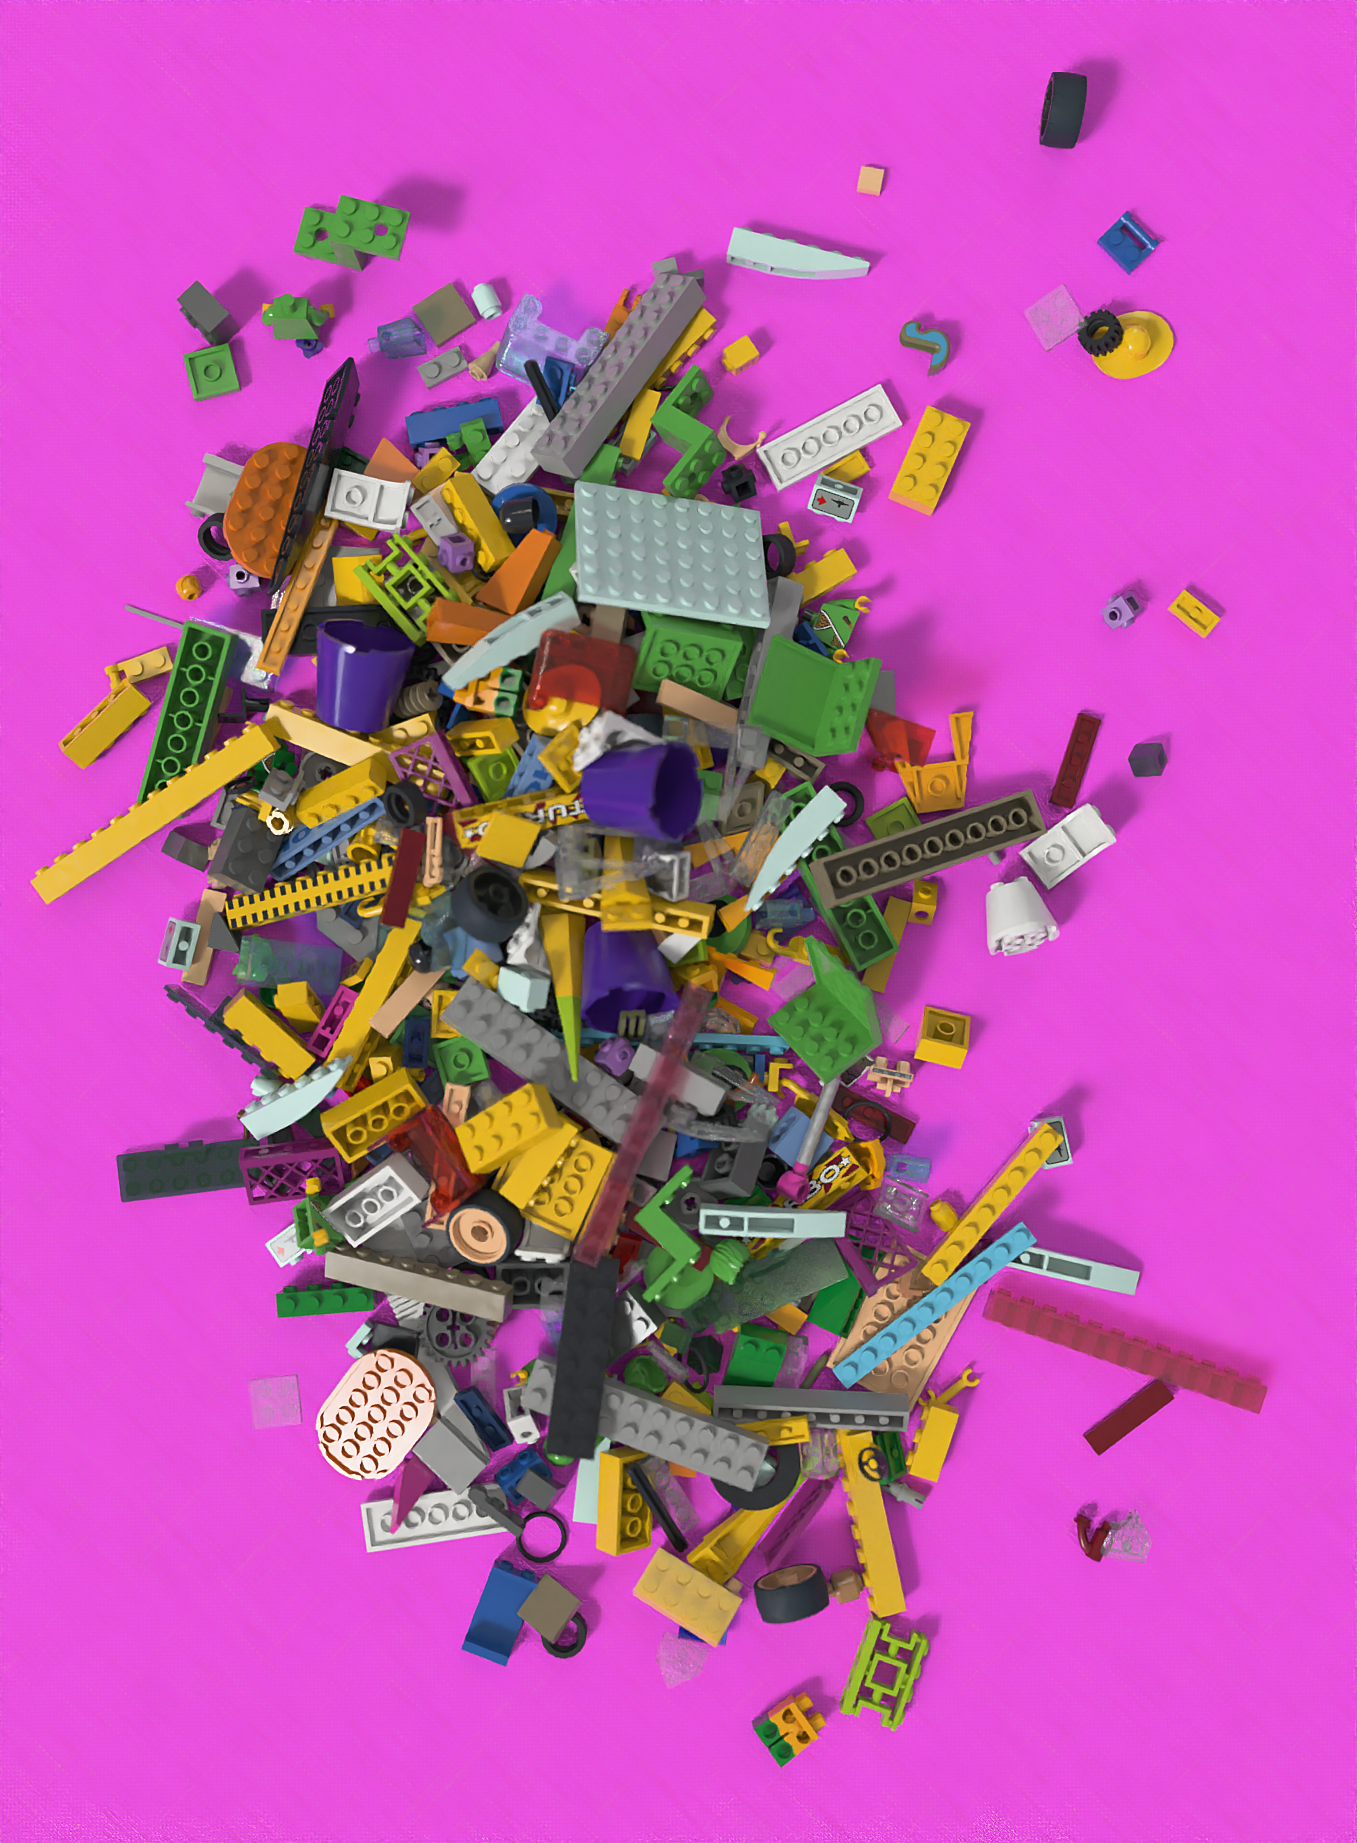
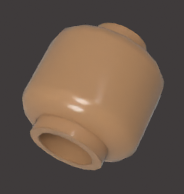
[827,1568,863,1604]

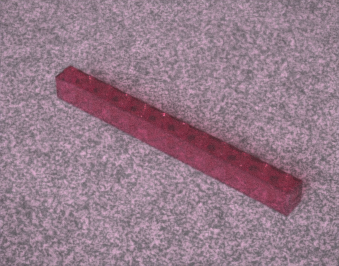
[573,981,713,1267]
[982,1287,1268,1415]

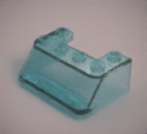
[496,292,610,395]

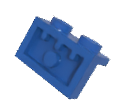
[536,356,577,411]
[494,1446,554,1506]

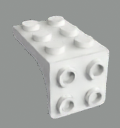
[324,468,414,534]
[573,711,667,771]
[1019,803,1117,890]
[507,902,552,981]
[515,1219,573,1263]

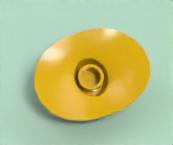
[1092,311,1174,380]
[522,665,602,736]

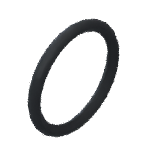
[843,1100,892,1143]
[677,1343,709,1394]
[516,1511,567,1563]

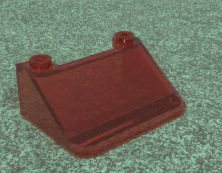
[525,628,637,719]

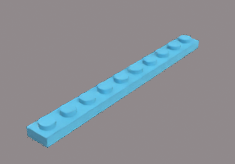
[550,1028,790,1055]
[832,1221,1037,1389]

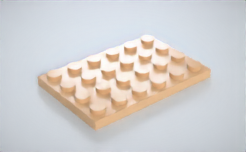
[826,1239,977,1412]

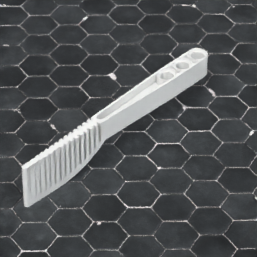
[362,1216,490,1459]

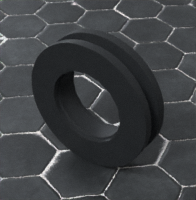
[710,1424,801,1511]

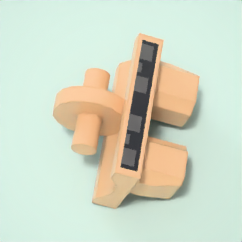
[867,1056,913,1098]

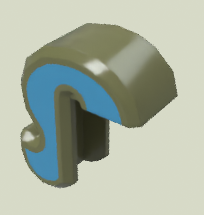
[899,320,950,376]

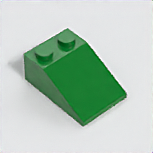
[721,1321,787,1387]

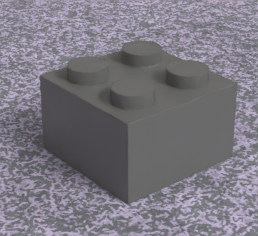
[176,280,240,346]

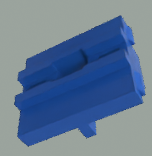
[792,621,829,658]

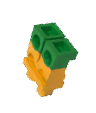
[453,667,525,720]
[752,1692,827,1768]

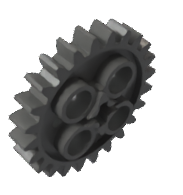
[418,1304,496,1368]

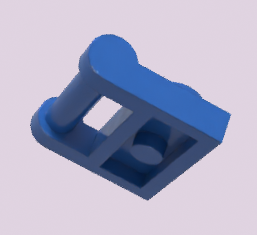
[1096,210,1160,275]

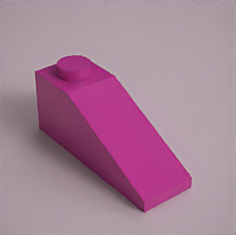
[306,985,360,1059]
[389,1454,435,1535]

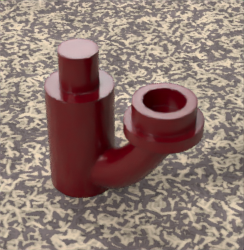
[1073,1513,1113,1562]

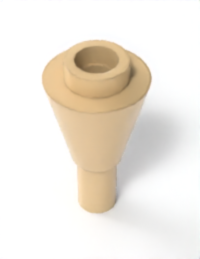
[468,341,504,381]

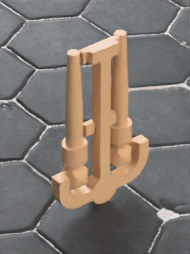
[416,817,443,887]

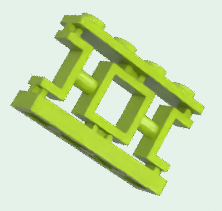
[352,532,461,647]
[839,1612,929,1732]

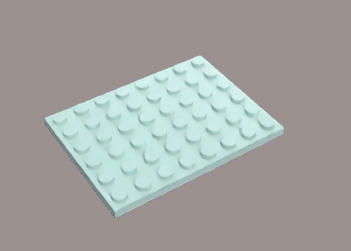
[574,481,770,629]

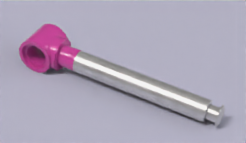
[777,1072,844,1204]

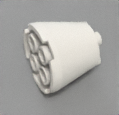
[986,876,1060,956]

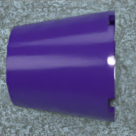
[316,619,416,732]
[581,742,703,843]
[581,921,679,1034]

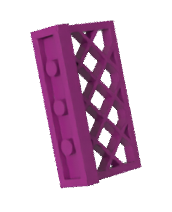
[388,728,481,841]
[239,1137,346,1206]
[825,1190,919,1298]
[758,1470,834,1572]

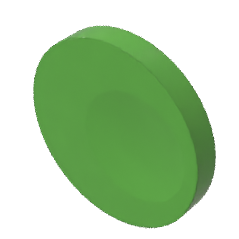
[644,1246,714,1310]

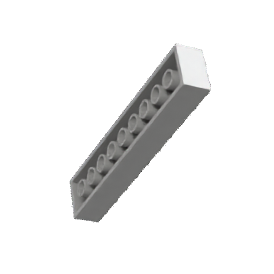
[530,273,707,479]
[439,976,668,1159]
[520,1352,769,1492]

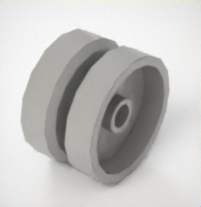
[299,751,351,790]
[665,1175,717,1230]

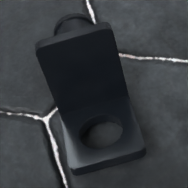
[218,686,270,723]

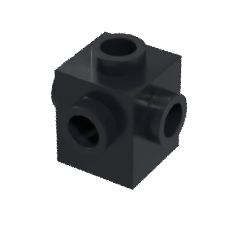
[721,463,757,504]

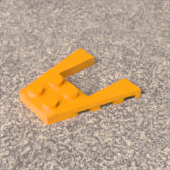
[879,711,973,814]
[681,825,799,932]
[683,945,778,1035]

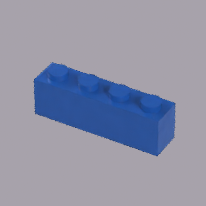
[405,397,504,451]

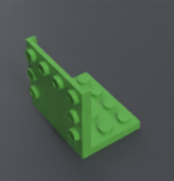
[628,610,743,702]
[746,634,883,757]
[767,935,883,1084]

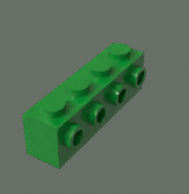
[276,1282,378,1318]

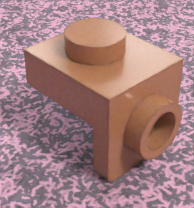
[894,1261,923,1299]

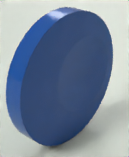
[490,483,558,549]

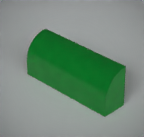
[806,1234,886,1339]

